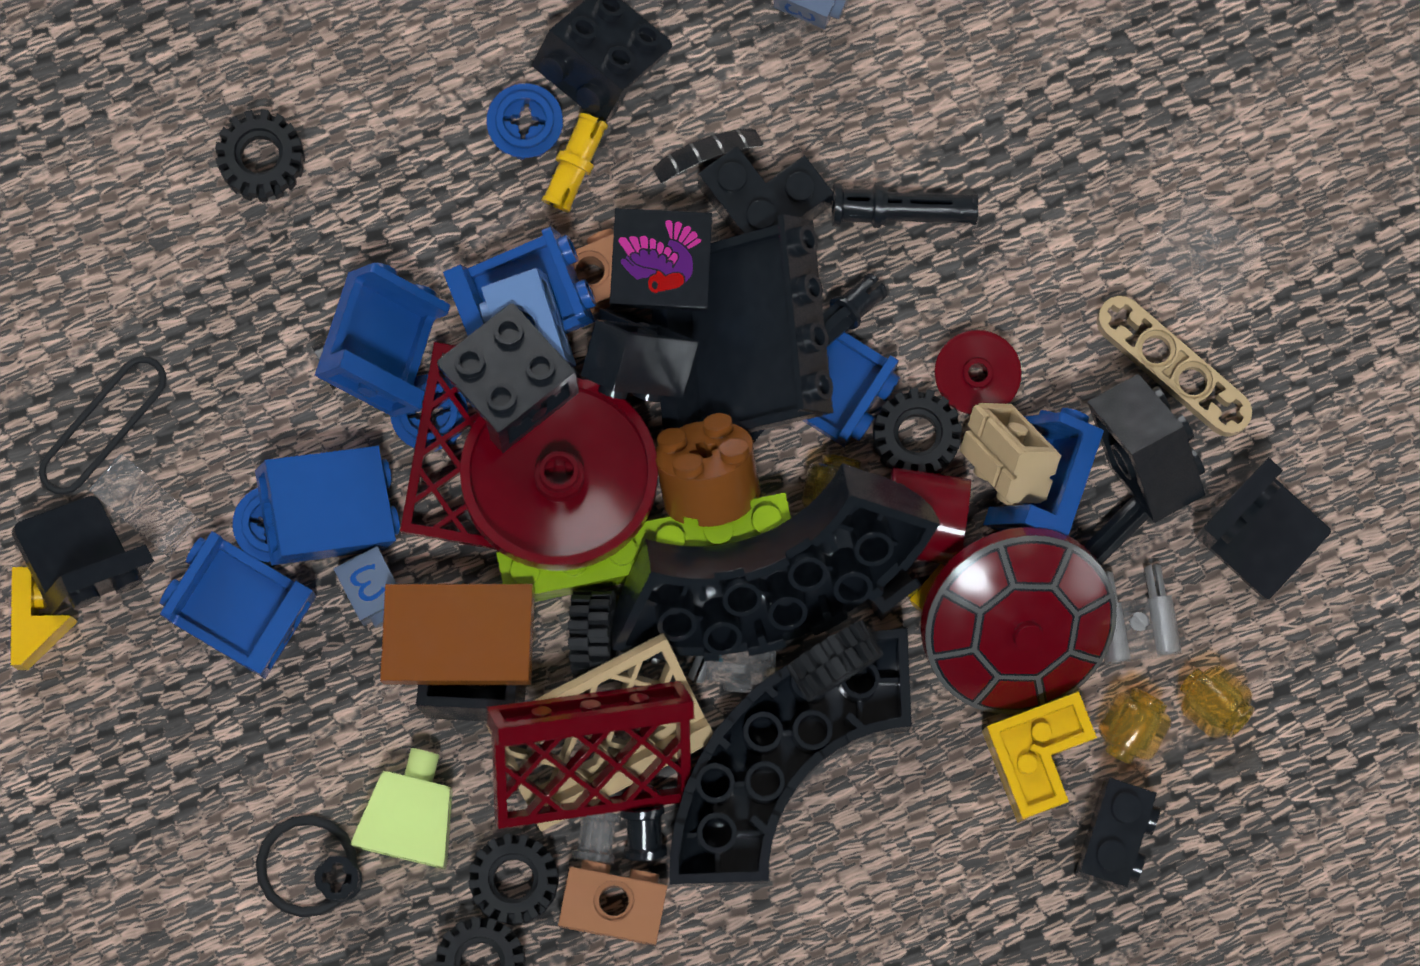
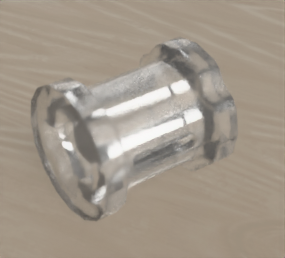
[572,813,621,864]

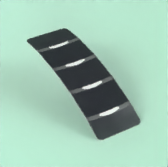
[652,129,764,184]

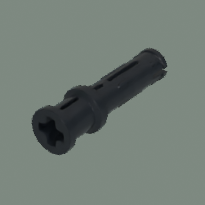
[832,183,978,228]

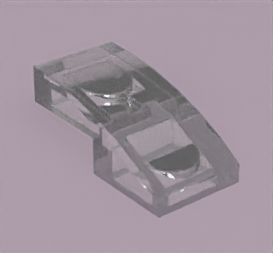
[89,453,200,558]

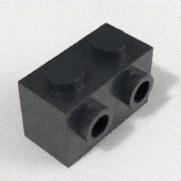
[1074,777,1161,891]

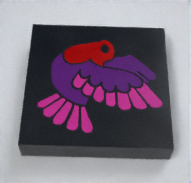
[610,208,712,312]

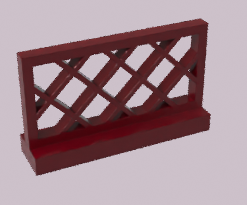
[400,342,499,552]
[487,681,694,829]

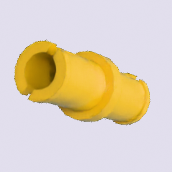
[541,113,608,213]

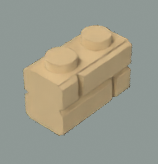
[960,403,1061,506]

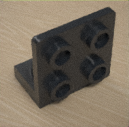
[437,304,579,453]
[1195,457,1331,600]

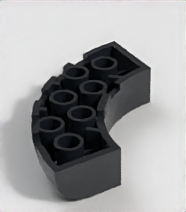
[611,463,940,662]
[669,628,912,886]

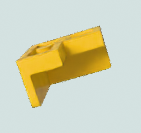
[982,692,1097,823]

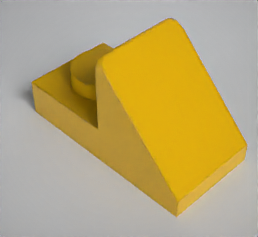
[10,567,78,670]

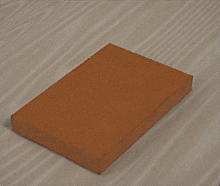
[380,584,535,685]

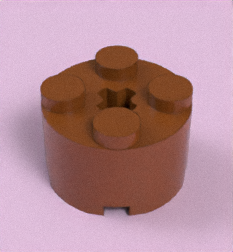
[655,413,760,527]

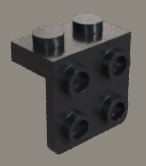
[531,0,672,123]
[12,496,154,614]

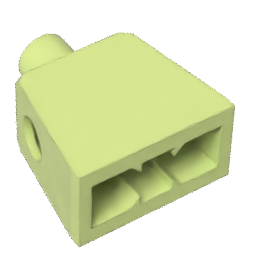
[351,748,453,870]

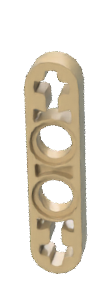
[1096,296,1252,437]

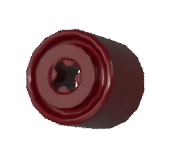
[890,468,972,565]

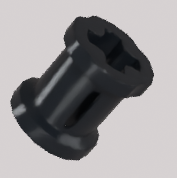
[620,805,668,861]
[314,855,363,903]

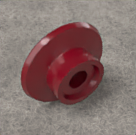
[935,330,1022,415]

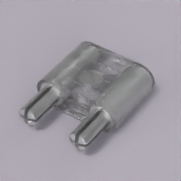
[1104,564,1182,666]

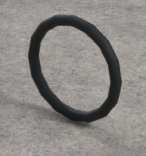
[256,815,358,917]

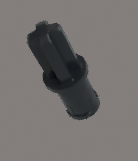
[823,273,887,347]

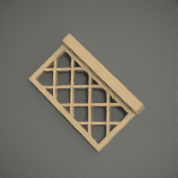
[486,633,714,832]

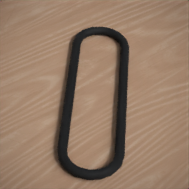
[39,356,167,495]

